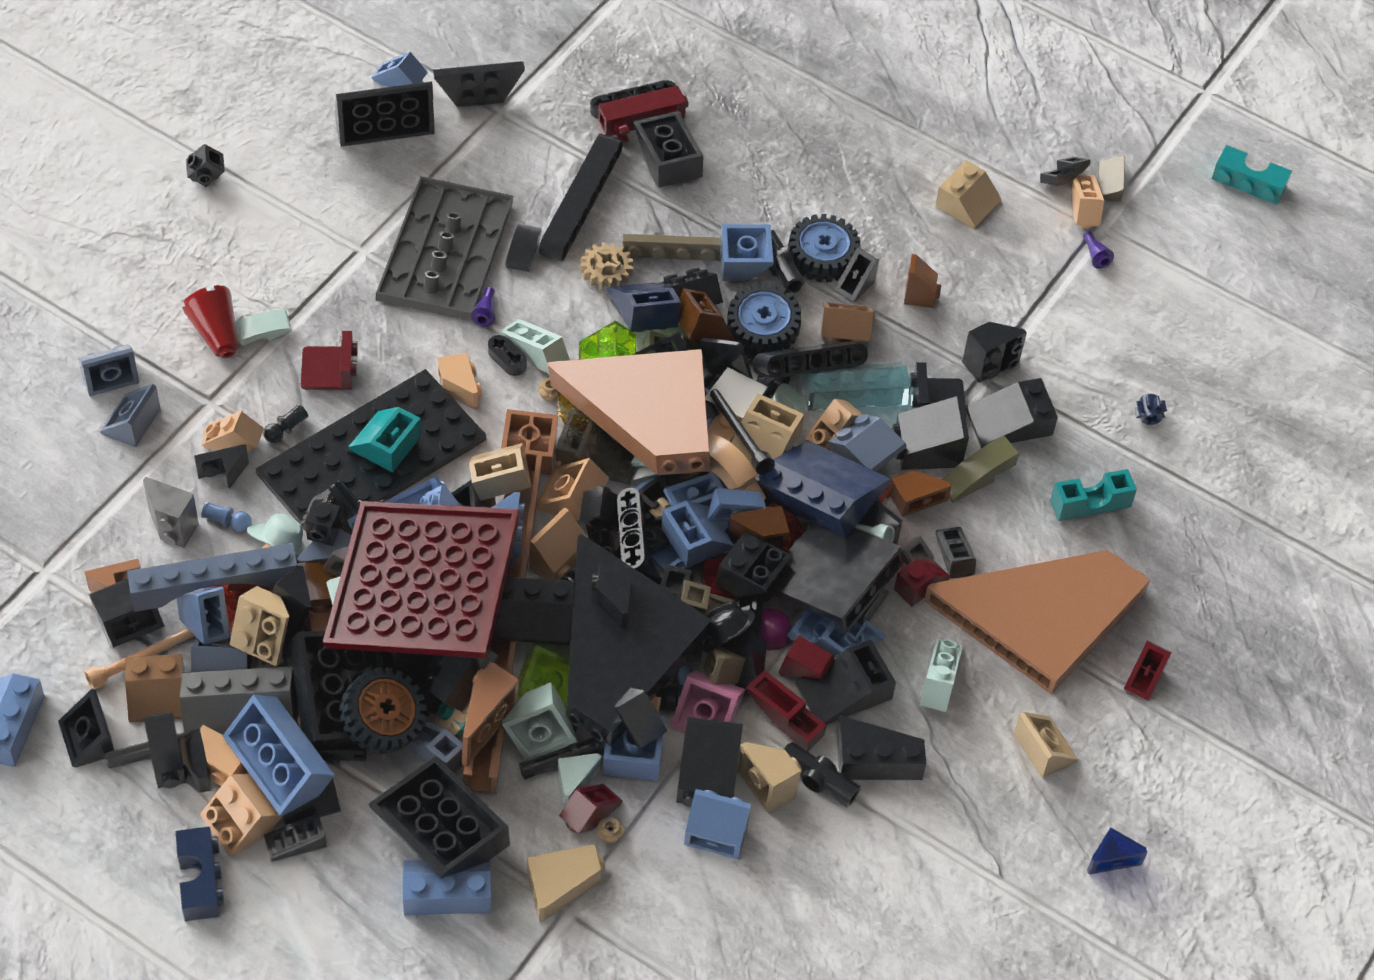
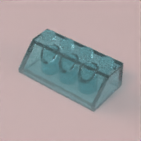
[801,362,911,411]

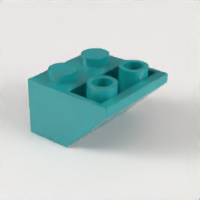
[349,407,422,472]

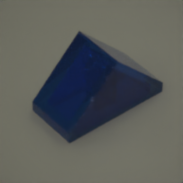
[1087,827,1148,875]

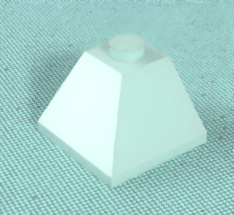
[502,682,577,761]

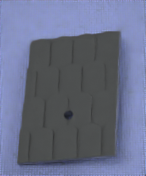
[375,176,514,321]

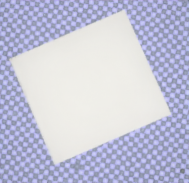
[705,368,768,418]

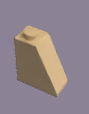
[527,844,605,921]

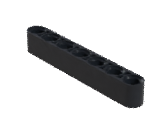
[538,133,623,261]

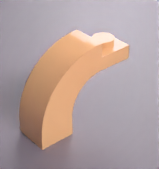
[708,435,766,499]

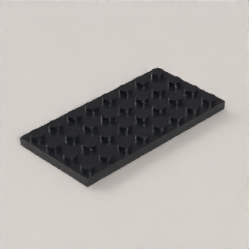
[256,369,486,532]

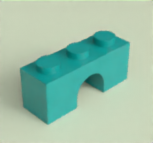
[1211,145,1292,205]
[1050,469,1137,521]

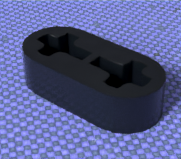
[488,335,527,376]

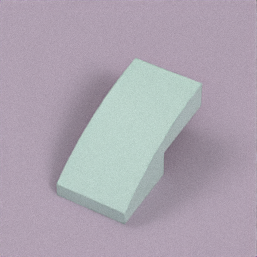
[235,309,292,346]

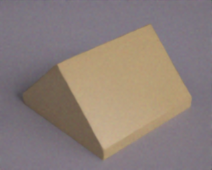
[1014,712,1079,778]

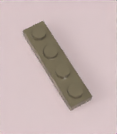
[623,234,721,261]

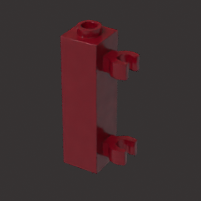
[598,86,689,143]

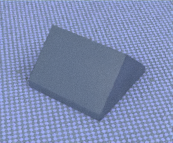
[100,384,161,447]

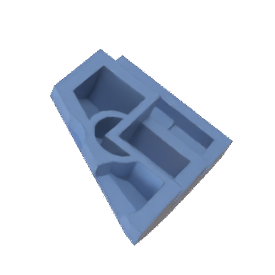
[786,609,886,656]

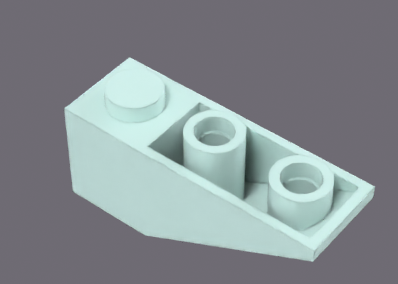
[920,638,963,712]

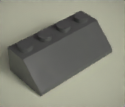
[180,666,298,735]

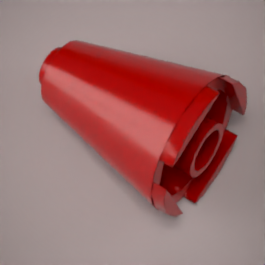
[182,285,239,358]

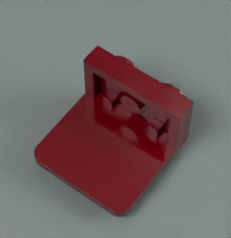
[301,331,358,390]

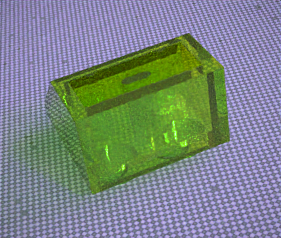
[579,320,636,360]

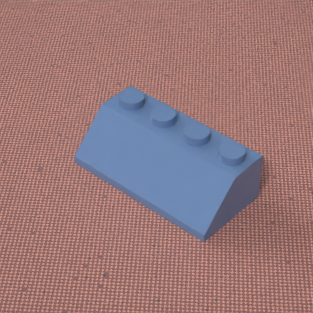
[223,695,335,816]

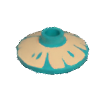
[434,701,470,737]

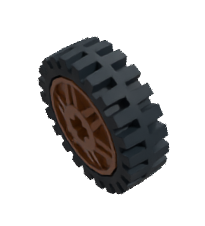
[340,667,427,754]

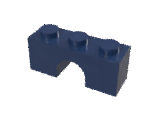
[175,826,224,922]

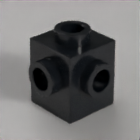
[186,144,225,187]

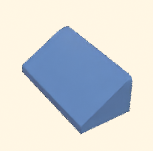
[707,488,766,521]

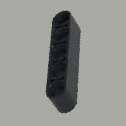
[752,341,868,378]

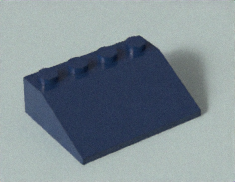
[756,440,892,538]

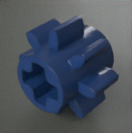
[1134,394,1167,425]

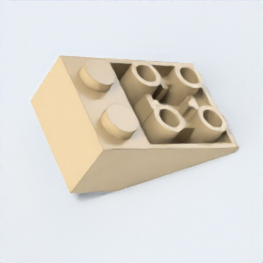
[731,394,804,479]

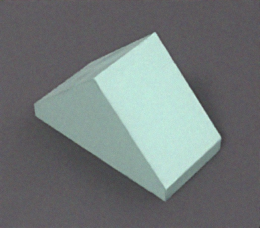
[558,753,602,807]

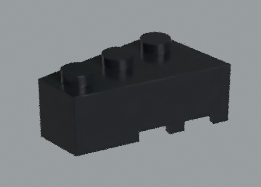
[836,715,926,780]

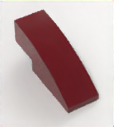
[746,670,827,751]

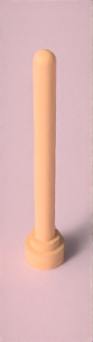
[84,628,195,690]

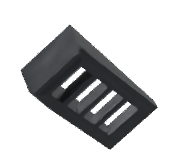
[935,527,976,578]
[264,814,327,862]

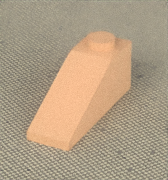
[1071,174,1104,229]

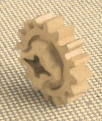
[580,242,633,290]

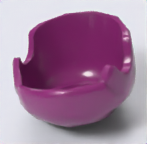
[760,608,791,650]

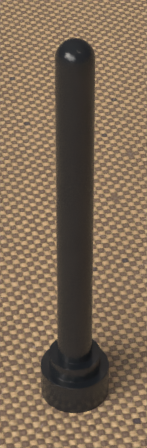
[710,389,775,475]

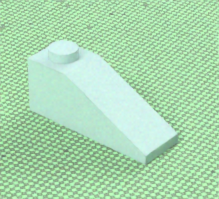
[500,319,570,374]

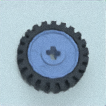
[788,214,861,283]
[727,283,801,356]

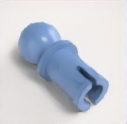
[201,502,252,532]

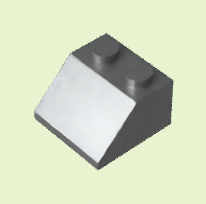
[143,477,199,548]

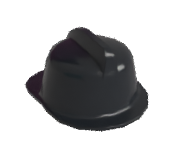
[703,602,755,653]

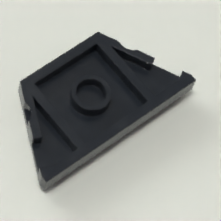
[433,61,525,107]

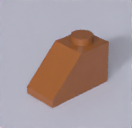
[904,254,941,308]
[888,470,952,517]

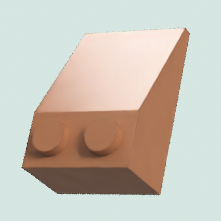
[462,662,519,767]

